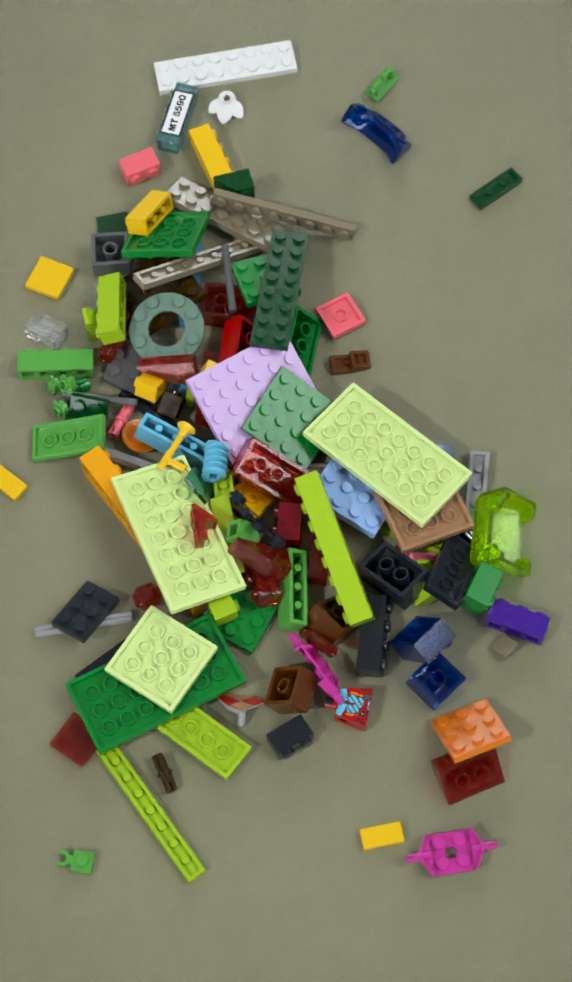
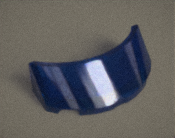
[341,103,411,164]

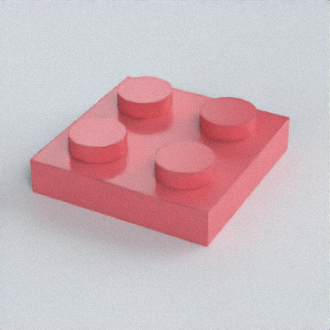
[315,292,366,340]

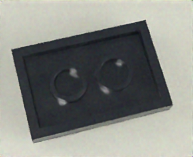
[51,580,120,644]

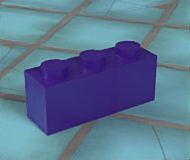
[484,598,551,646]

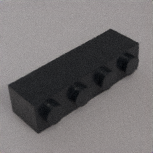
[356,595,393,677]

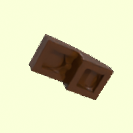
[328,350,371,375]

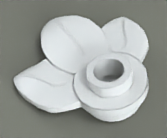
[208,91,243,125]

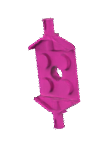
[288,632,345,706]
[405,827,498,877]

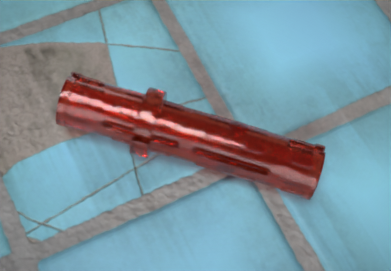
[299,626,338,658]

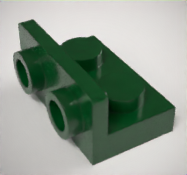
[66,392,110,422]

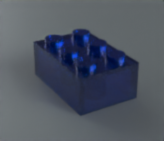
[389,616,456,664]

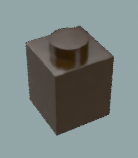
[157,388,186,419]

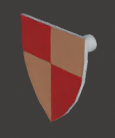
[218,693,265,726]

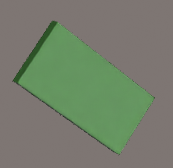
[32,414,106,463]

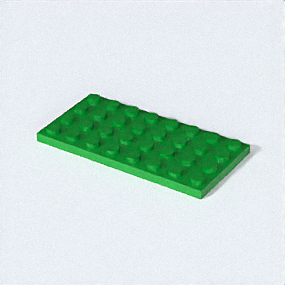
[65,613,246,756]

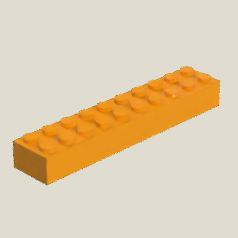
[79,445,213,618]

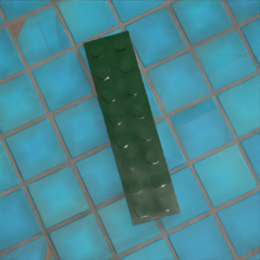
[250,230,309,351]

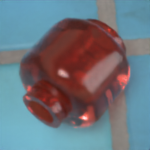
[132,582,163,611]

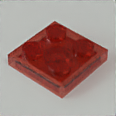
[49,712,97,769]

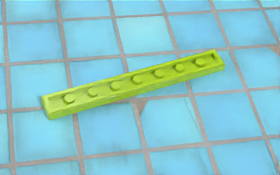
[96,747,206,884]

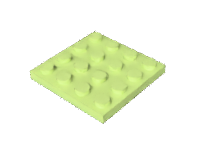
[105,605,218,714]

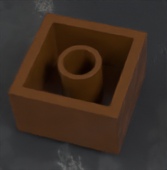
[264,666,318,714]

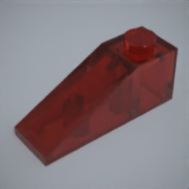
[136,354,199,385]
[227,537,292,581]

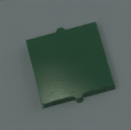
[96,211,129,236]
[184,467,214,505]

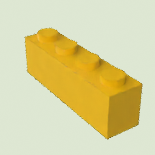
[189,123,234,191]

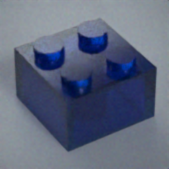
[405,650,467,712]

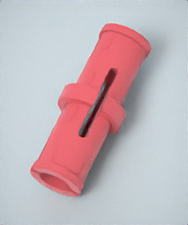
[107,405,135,440]

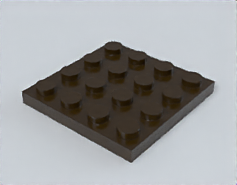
[123,257,208,336]

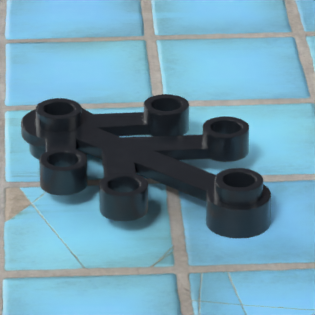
[229,489,287,550]

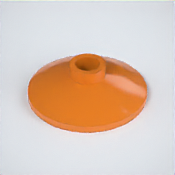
[122,419,155,453]

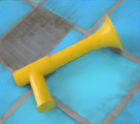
[158,421,195,473]

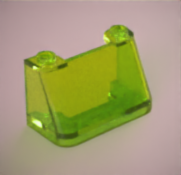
[470,486,536,577]

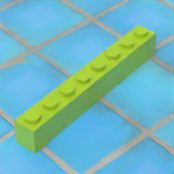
[294,470,375,628]

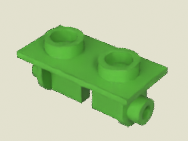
[364,66,399,102]

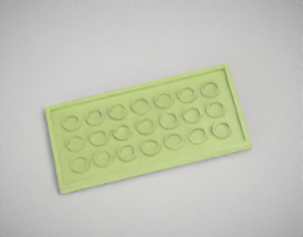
[303,383,473,528]
[111,455,246,615]

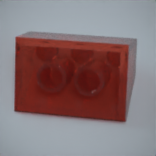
[430,748,505,805]

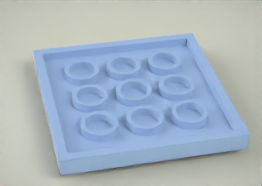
[320,458,385,539]

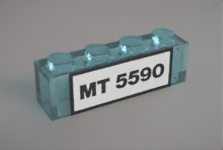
[155,82,198,154]

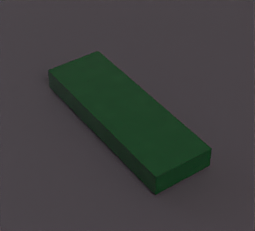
[469,167,523,211]

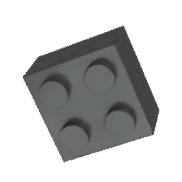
[91,231,131,277]

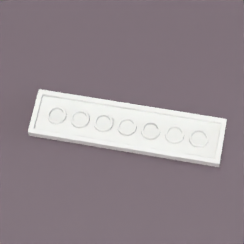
[154,40,297,95]

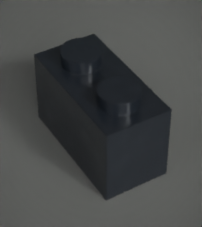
[266,714,314,760]

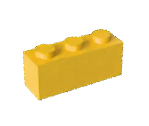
[125,190,174,236]

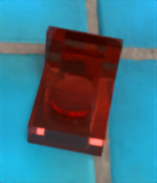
[190,504,218,549]

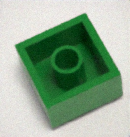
[459,562,503,617]

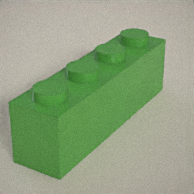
[17,348,95,380]
[278,547,307,632]

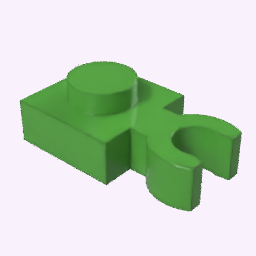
[56,849,95,875]

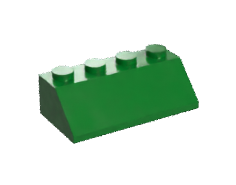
[290,305,322,377]

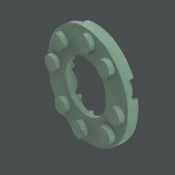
[129,292,205,367]

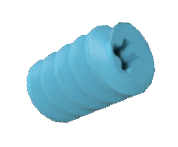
[201,440,229,483]

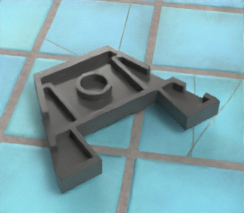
[104,339,171,407]

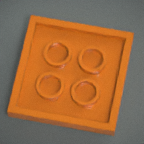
[430,698,512,764]

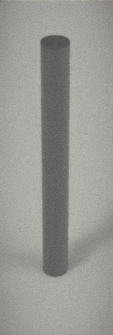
[221,244,237,313]
[62,391,138,406]

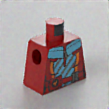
[324,688,373,731]

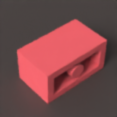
[119,147,161,186]

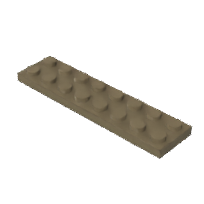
[167,177,295,253]

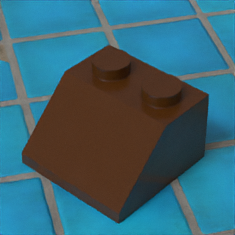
[307,596,360,648]

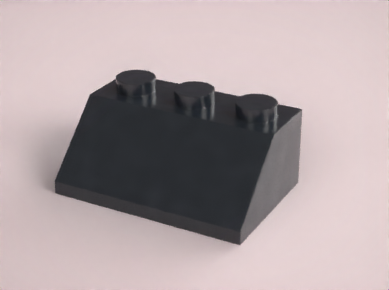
[358,541,429,610]

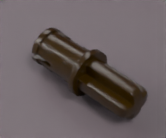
[152,753,178,794]

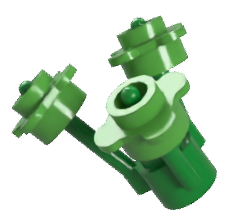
[46,374,91,420]

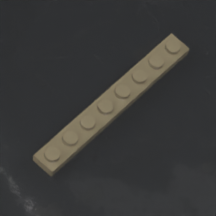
[212,188,356,240]
[133,239,263,290]

